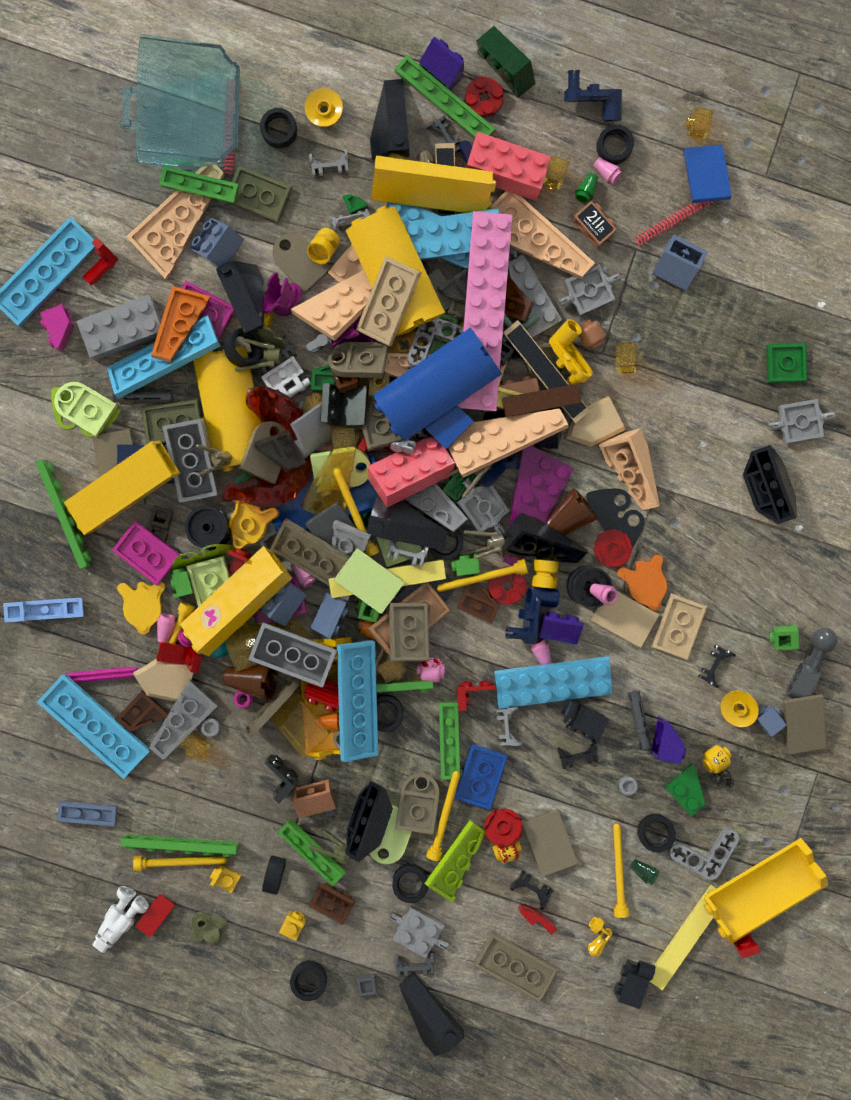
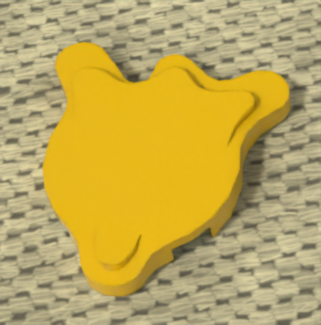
[229,492,279,549]
[117,582,166,634]

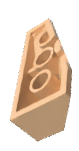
[599,428,660,510]

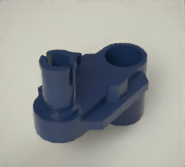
[564,70,622,121]
[505,586,560,644]

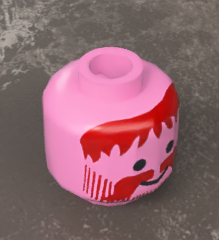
[417,658,445,683]

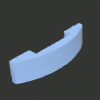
[3,597,84,622]

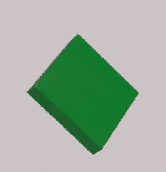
[766,343,807,383]

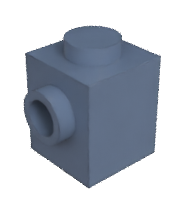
[756,705,786,737]

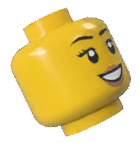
[702,745,732,774]

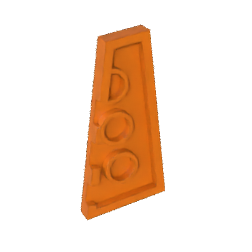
[151,286,210,363]

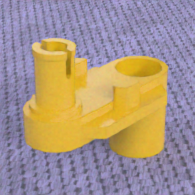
[549,319,593,385]

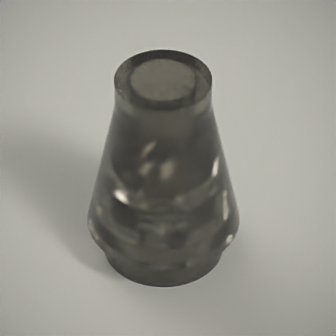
[713,769,734,788]

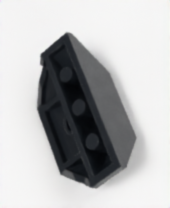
[743,445,797,524]
[346,781,393,862]

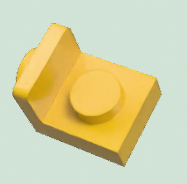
[209,864,241,893]
[279,911,307,941]

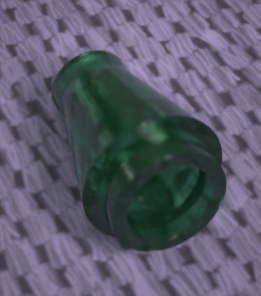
[629,858,660,885]

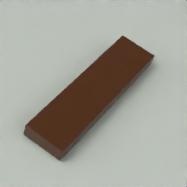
[501,384,581,417]

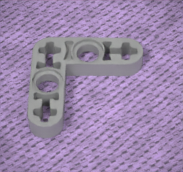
[407,318,463,368]
[668,828,739,880]

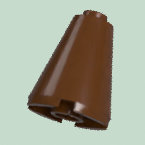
[545,488,598,535]
[222,663,278,701]

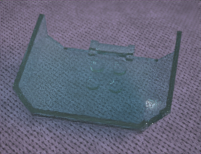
[120,34,240,167]

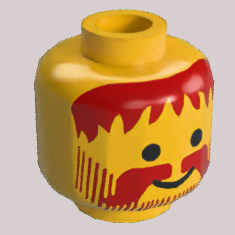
[492,840,522,864]

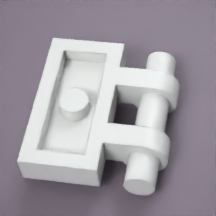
[261,356,311,405]

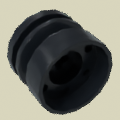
[566,565,613,608]

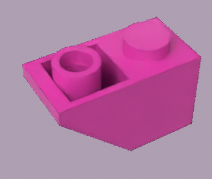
[40,304,74,352]

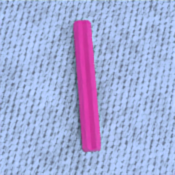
[65,666,138,683]

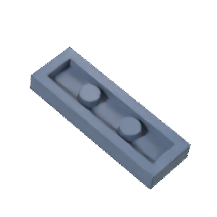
[57,801,118,826]

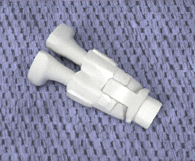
[93,886,149,953]

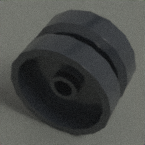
[185,506,232,549]

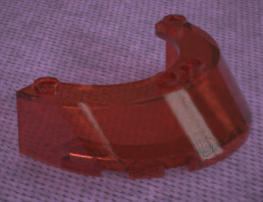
[221,386,317,508]

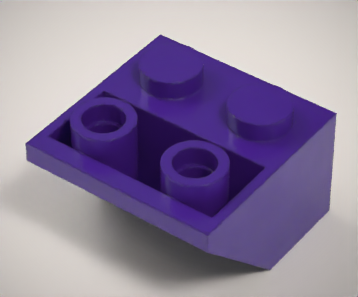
[419,37,464,91]
[538,611,584,644]

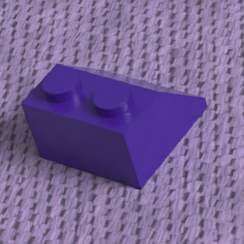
[651,716,686,764]

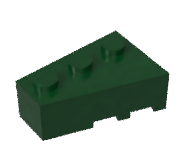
[476,26,536,98]

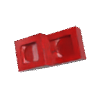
[135,894,175,938]
[518,904,557,935]

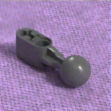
[786,628,838,699]

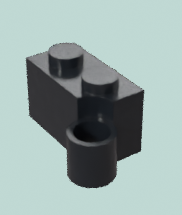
[561,699,609,740]
[614,959,655,1009]

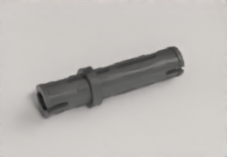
[112,390,173,404]
[628,690,652,750]

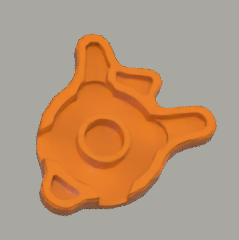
[617,555,667,611]

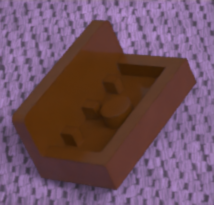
[309,883,355,925]

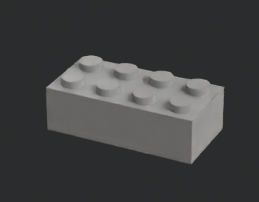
[76,294,162,361]
[162,418,221,503]
[248,622,337,688]

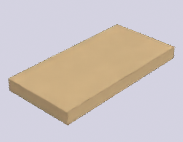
[356,256,422,346]

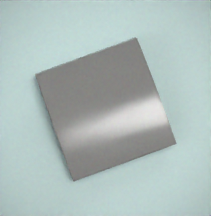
[290,404,332,458]

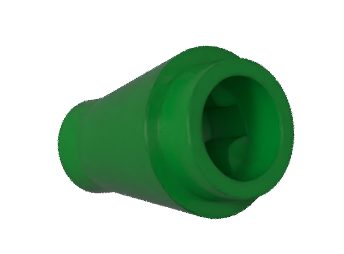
[575,173,598,204]

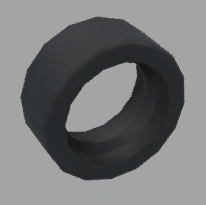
[260,108,297,148]
[596,125,634,165]
[223,328,263,367]
[429,525,464,560]
[377,694,404,732]
[637,814,676,853]
[262,855,286,895]
[392,863,428,903]
[290,960,327,1001]

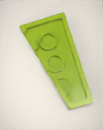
[425,820,485,903]

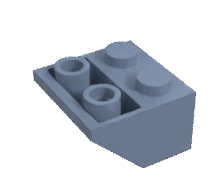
[189,218,244,268]
[652,234,708,291]
[260,581,307,626]
[311,592,350,639]

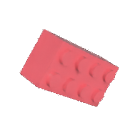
[466,132,551,201]
[368,435,455,508]

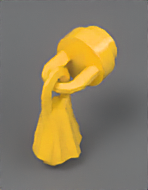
[588,917,612,957]

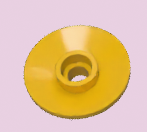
[304,88,343,127]
[720,690,759,727]

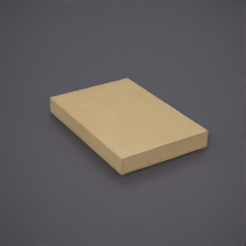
[590,591,659,648]
[651,593,707,660]

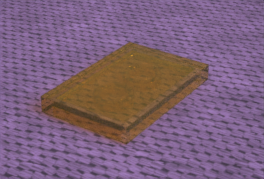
[270,690,331,758]

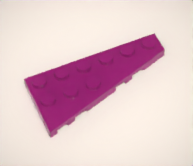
[502,445,574,566]

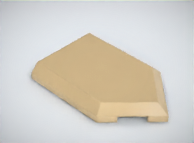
[565,396,625,447]
[133,659,193,702]

